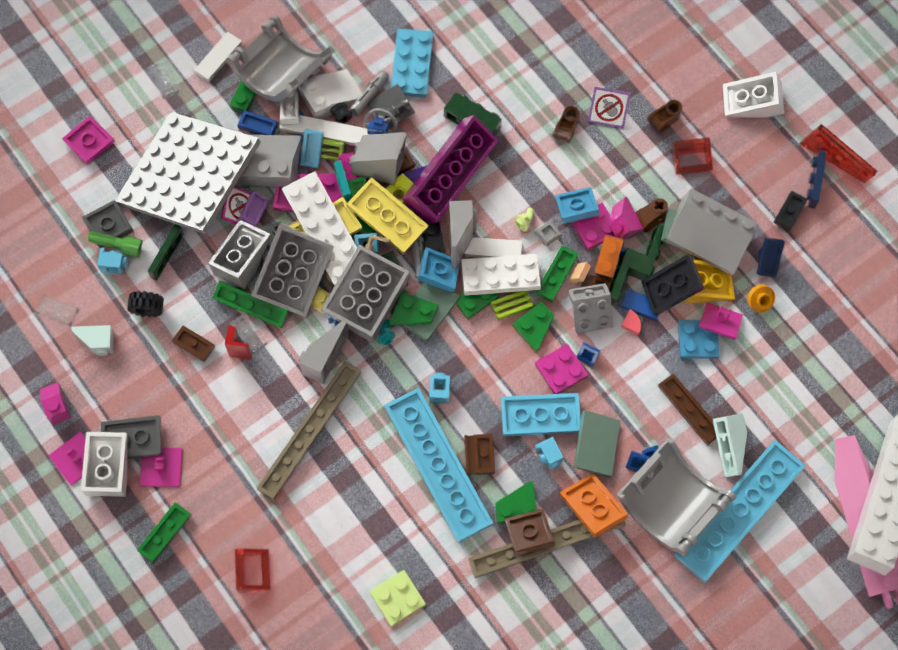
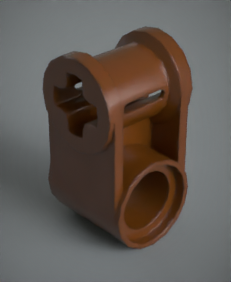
[647,100,682,133]
[552,106,580,143]
[635,198,668,233]

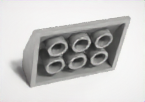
[235,135,302,187]
[666,188,757,276]
[252,223,334,317]
[321,245,410,342]

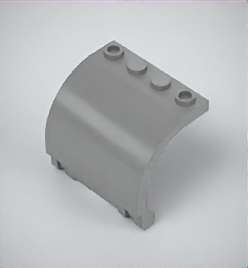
[226,14,335,102]
[617,438,736,556]

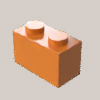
[595,234,624,278]

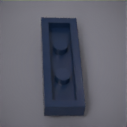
[806,150,827,209]

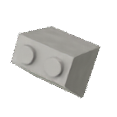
[349,132,407,185]

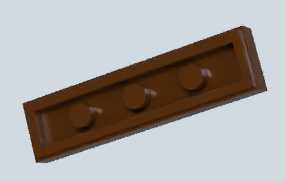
[658,373,717,446]

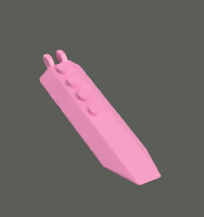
[834,435,898,609]

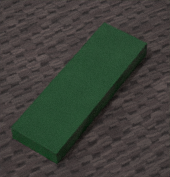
[148,224,184,281]

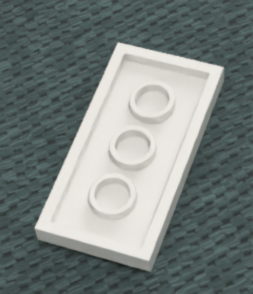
[461,254,541,295]

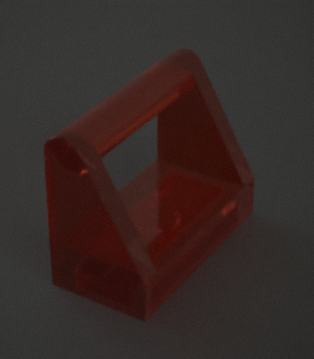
[671,137,713,175]
[235,548,271,593]

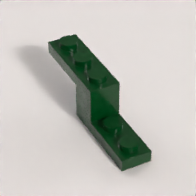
[609,224,664,305]

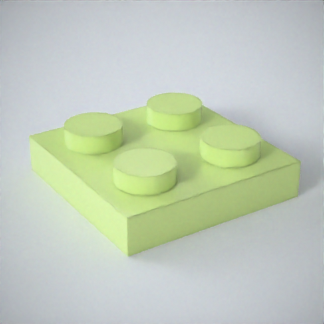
[370,570,426,627]

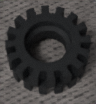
[127,291,164,317]

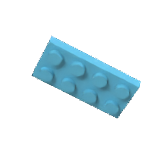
[391,29,433,98]
[500,393,581,436]

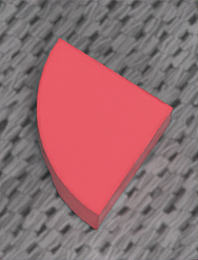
[621,309,641,335]

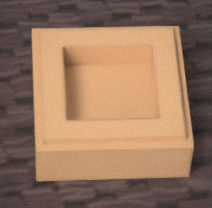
[568,262,591,283]

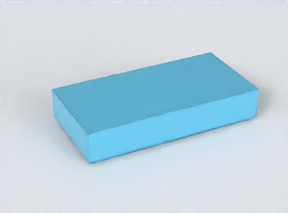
[300,128,324,169]

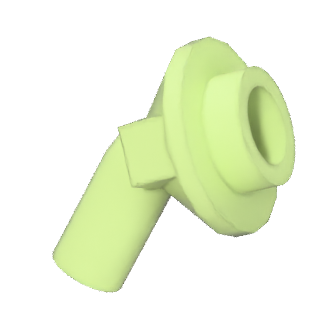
[515,208,534,232]

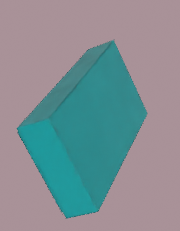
[334,160,351,202]

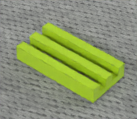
[321,139,345,161]
[491,291,533,320]

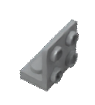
[568,283,613,333]

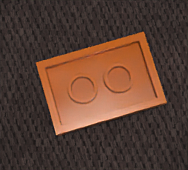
[560,473,628,538]

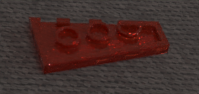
[799,124,877,183]

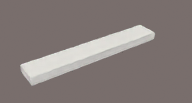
[279,115,370,146]

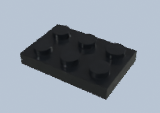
[641,254,705,316]

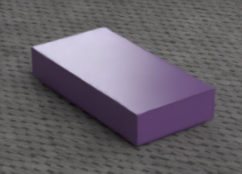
[237,190,270,227]

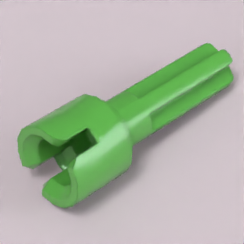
[88,231,143,258]

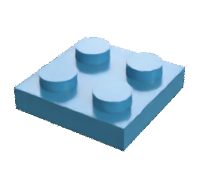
[555,187,600,224]
[417,247,460,293]
[678,320,719,359]

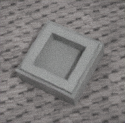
[535,220,562,247]

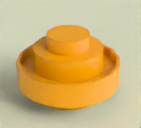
[747,284,775,313]

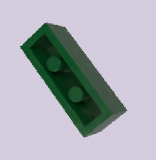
[444,92,502,136]

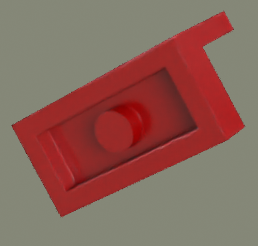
[225,326,253,360]

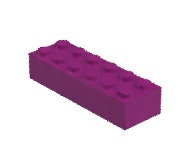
[402,115,499,224]

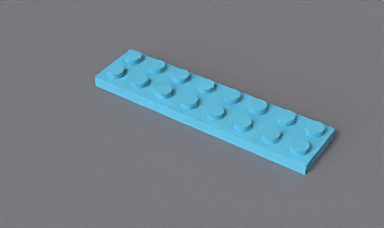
[384,388,493,543]
[674,440,806,583]

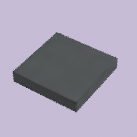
[82,200,133,248]

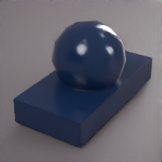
[756,237,785,277]

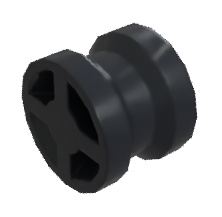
[330,102,353,124]

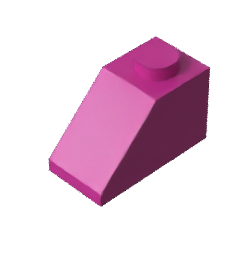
[609,197,644,239]
[40,383,71,425]

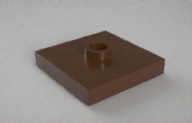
[505,509,555,556]

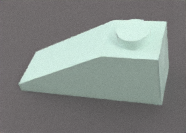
[713,413,747,477]

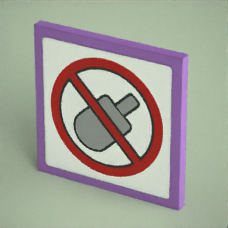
[588,86,631,128]

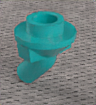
[377,319,395,345]

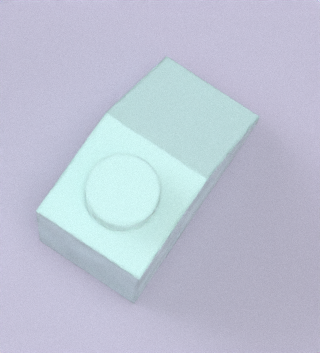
[71,325,114,356]

